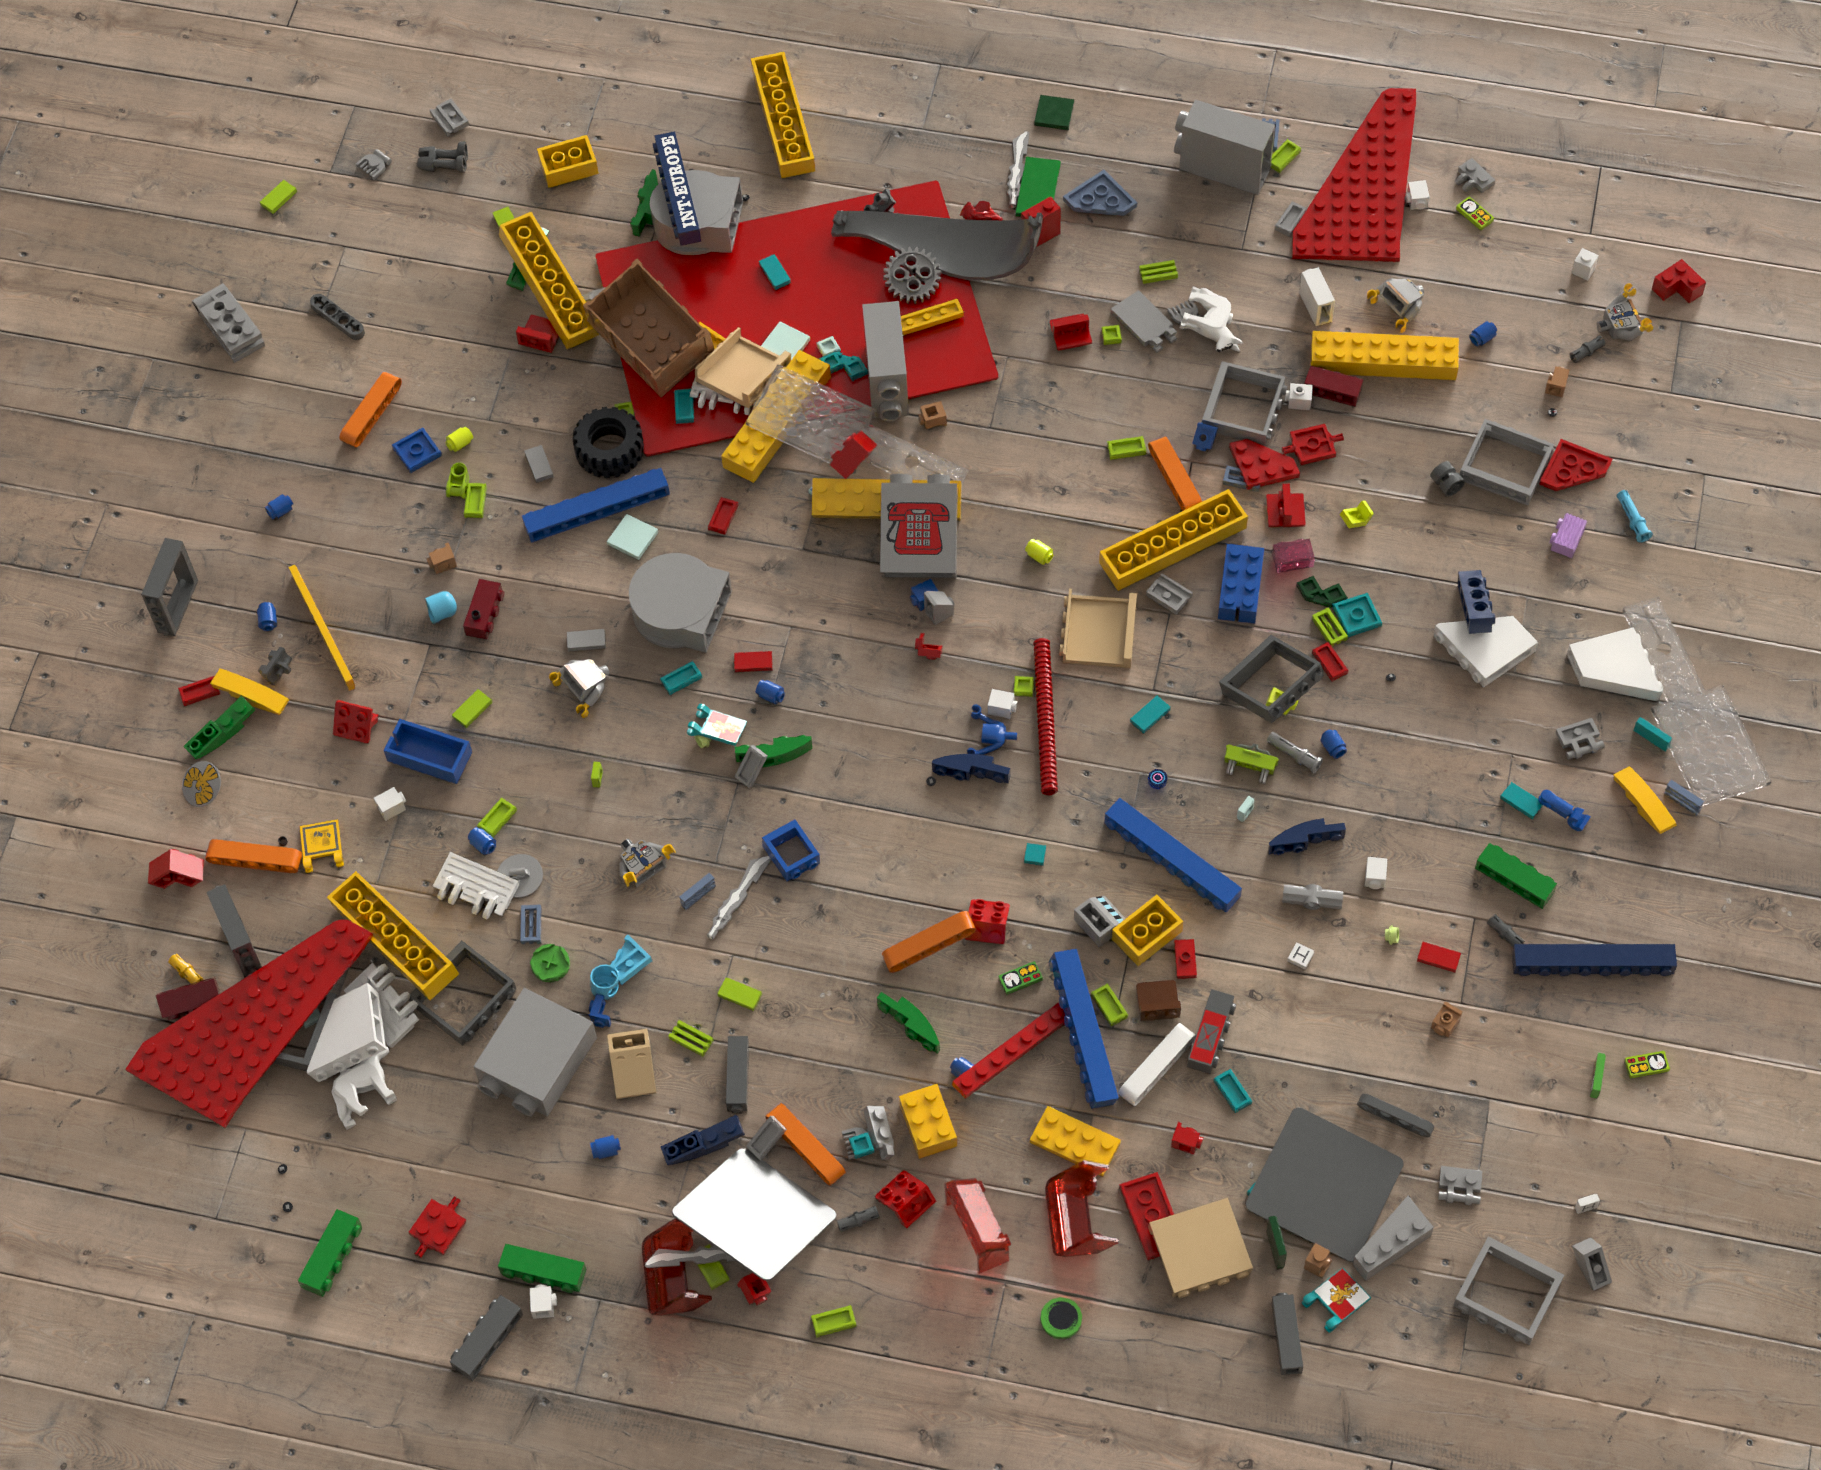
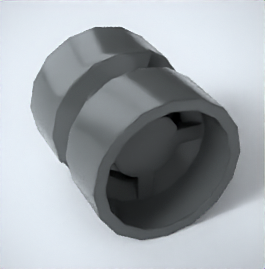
[1430,461,1465,497]

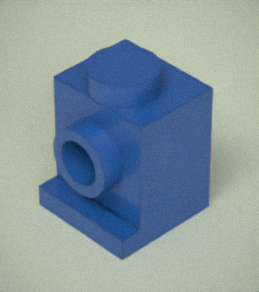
[1192,422,1218,451]

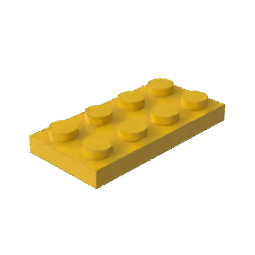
[1030,1106,1121,1177]

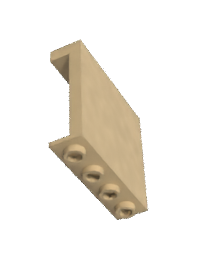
[695,327,791,408]
[1059,589,1137,668]
[1148,1198,1253,1298]

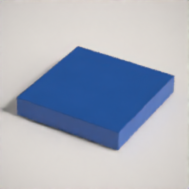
[392,428,442,473]

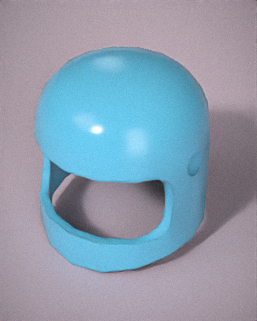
[425,591,457,624]
[590,965,619,1000]

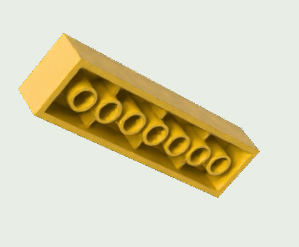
[751,52,815,179]
[499,212,599,349]
[1310,331,1459,380]
[721,350,831,483]
[812,478,962,520]
[1099,489,1248,591]
[327,871,459,1000]

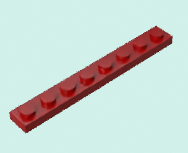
[952,1002,1065,1099]

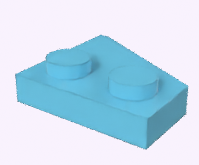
[611,935,652,985]

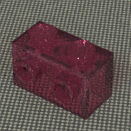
[1272,538,1315,573]

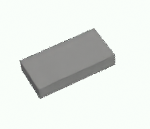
[1274,202,1307,237]
[524,445,554,483]
[567,629,606,652]
[734,745,767,788]
[746,1116,787,1160]

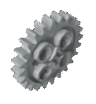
[883,247,941,304]

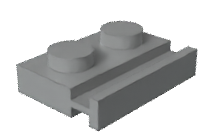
[430,99,469,137]
[1146,573,1193,615]

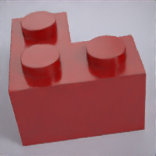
[1652,259,1706,304]
[829,431,877,479]
[148,849,204,889]

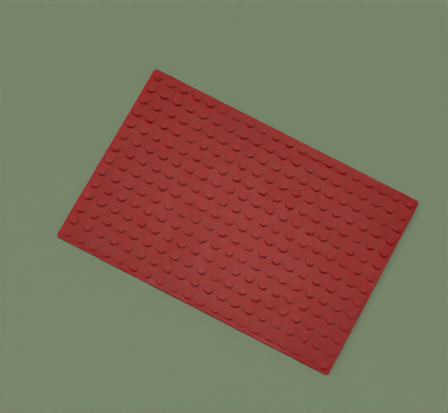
[595,180,999,457]

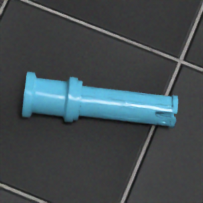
[1617,490,1653,542]

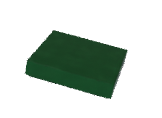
[1034,95,1075,130]
[1266,1215,1287,1270]

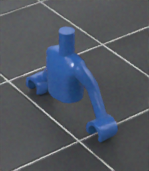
[967,704,1017,755]

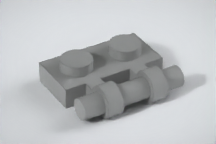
[1555,718,1605,760]
[1438,1166,1482,1205]

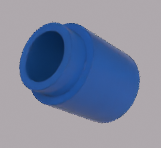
[1469,321,1497,347]
[265,494,294,520]
[257,602,277,631]
[755,680,785,705]
[1320,729,1347,759]
[468,827,496,855]
[950,1057,974,1077]
[590,1135,621,1159]

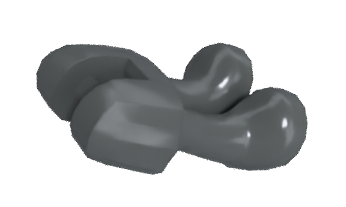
[417,141,468,172]

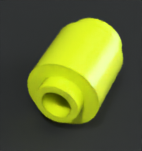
[445,427,473,452]
[1025,539,1054,565]

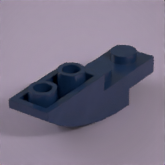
[932,754,1011,783]
[1268,818,1346,855]
[661,1115,745,1166]

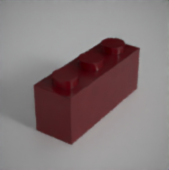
[1304,366,1363,407]
[463,579,505,640]
[155,977,220,1020]

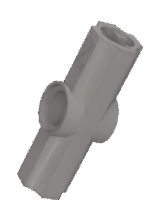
[1282,884,1343,910]

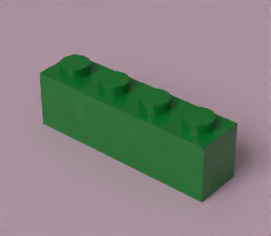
[1475,843,1557,909]
[298,1209,362,1297]
[498,1243,587,1293]

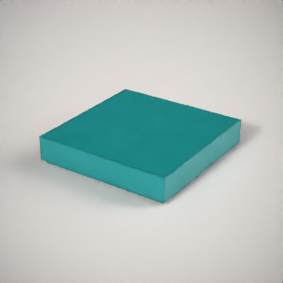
[1332,593,1382,637]

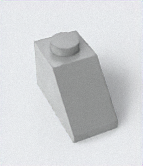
[924,591,955,625]
[1572,1238,1612,1290]

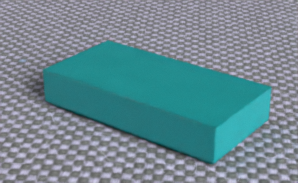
[759,254,791,290]
[674,389,694,424]
[660,661,703,695]
[1130,695,1171,734]
[1633,717,1672,752]
[1500,782,1544,820]
[1213,1069,1252,1113]

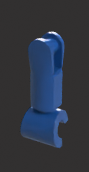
[1538,790,1591,831]

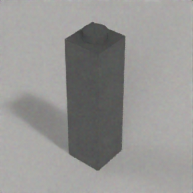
[726,1036,749,1113]
[1271,1293,1303,1375]

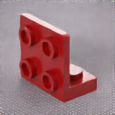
[516,314,559,353]
[875,1170,937,1228]

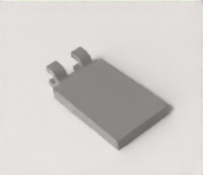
[1111,290,1177,353]

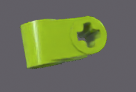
[446,462,469,499]

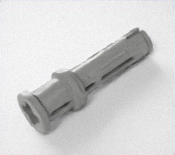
[1267,732,1323,773]

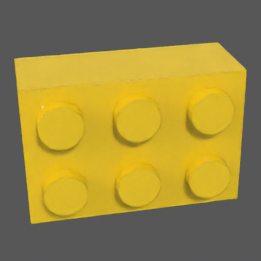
[537,135,599,188]
[1112,894,1183,966]
[899,1084,957,1159]

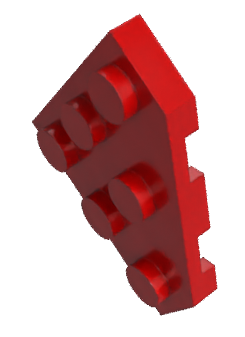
[1229,439,1300,490]
[1539,439,1613,491]

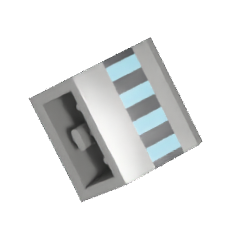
[1074,896,1126,947]

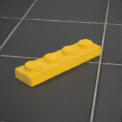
[900,299,964,336]

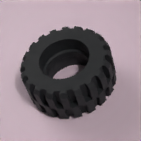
[572,407,644,478]

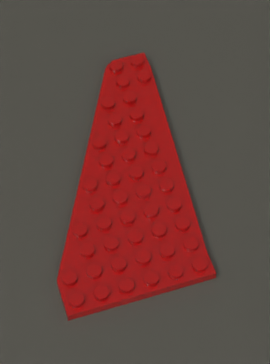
[1292,88,1416,262]
[125,919,373,1128]

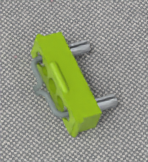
[1225,743,1279,784]

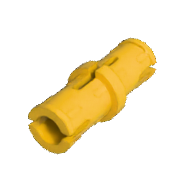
[168,954,204,984]

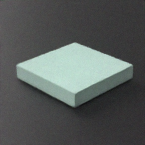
[761,322,810,360]
[607,514,658,560]

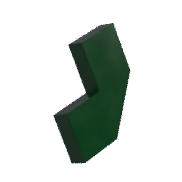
[1296,576,1348,608]

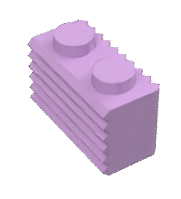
[1549,513,1587,558]

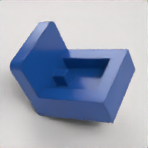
[589,994,611,1028]

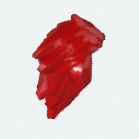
[960,200,1003,221]

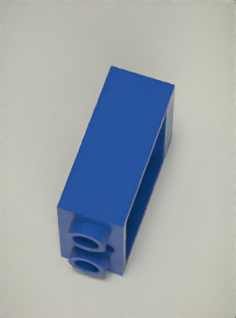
[762,820,820,882]

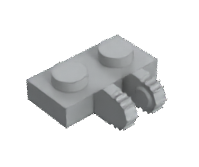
[1455,158,1495,193]

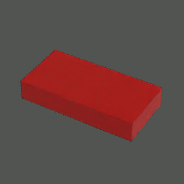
[708,497,739,535]
[1312,642,1349,682]
[734,651,773,672]
[178,676,220,707]
[1417,942,1461,973]

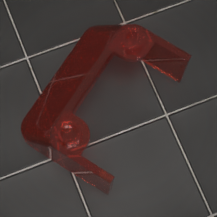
[1045,1160,1119,1257]
[944,1178,1011,1274]
[642,1218,712,1316]

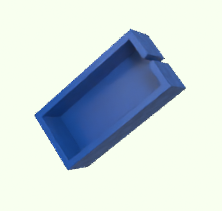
[1218,544,1264,624]
[383,719,472,784]

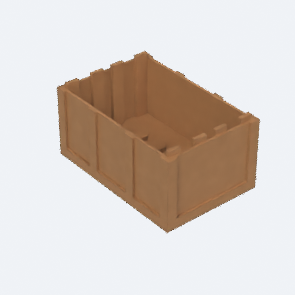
[583,259,714,398]

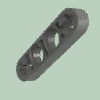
[310,294,365,340]
[1357,1094,1435,1138]

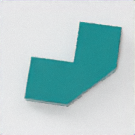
[819,351,868,381]

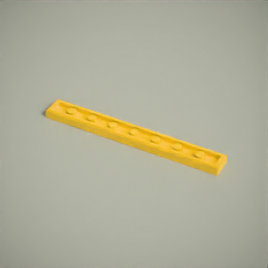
[289,565,355,691]

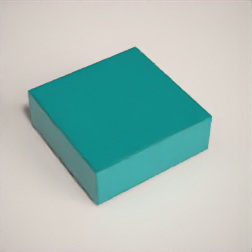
[1024,843,1046,866]
[849,1132,875,1159]

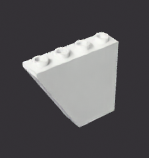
[1434,616,1538,688]
[1567,627,1663,701]
[307,983,386,1082]

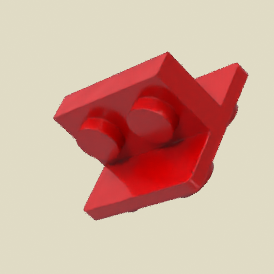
[1049,313,1092,351]
[1266,484,1306,527]
[333,700,379,743]

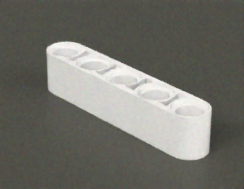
[1118,1023,1196,1106]

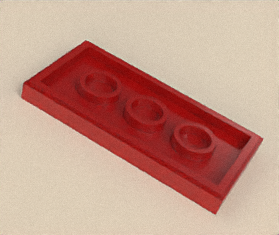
[1119,1172,1174,1261]

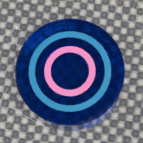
[1148,769,1167,789]

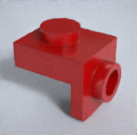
[915,633,943,660]

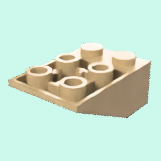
[607,1029,656,1099]

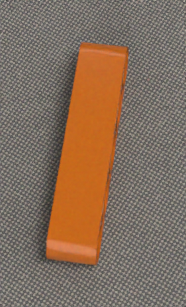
[339,372,402,448]
[1148,436,1202,511]
[205,839,302,873]
[882,911,976,973]
[765,1103,846,1186]

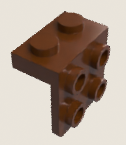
[1136,980,1181,1021]

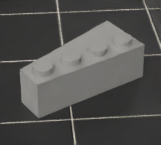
[1353,1196,1434,1281]

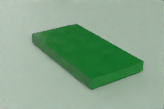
[1016,157,1061,217]

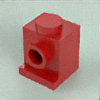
[1171,1122,1204,1155]
[737,1273,772,1306]

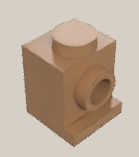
[1545,366,1570,398]
[918,401,947,429]
[426,543,457,574]
[1431,1001,1463,1038]
[1304,1243,1332,1278]

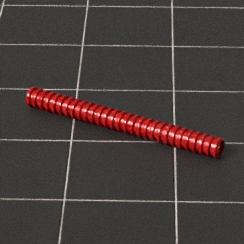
[1033,638,1058,795]

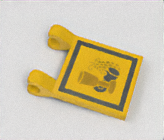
[300,819,344,873]

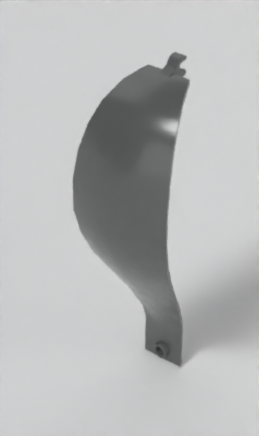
[831,211,1043,280]

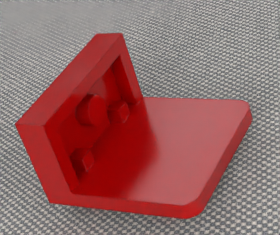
[965,899,1010,944]

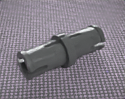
[1569,335,1605,363]
[1487,914,1525,947]
[836,1206,880,1233]

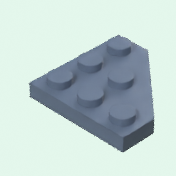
[1063,170,1137,216]

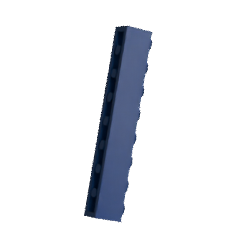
[522,468,670,543]
[1104,798,1242,913]
[1049,949,1119,1109]

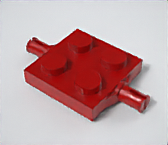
[1282,424,1344,465]
[409,1196,466,1258]

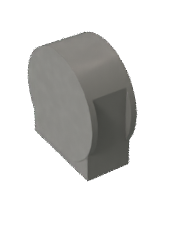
[650,170,743,255]
[629,553,732,653]

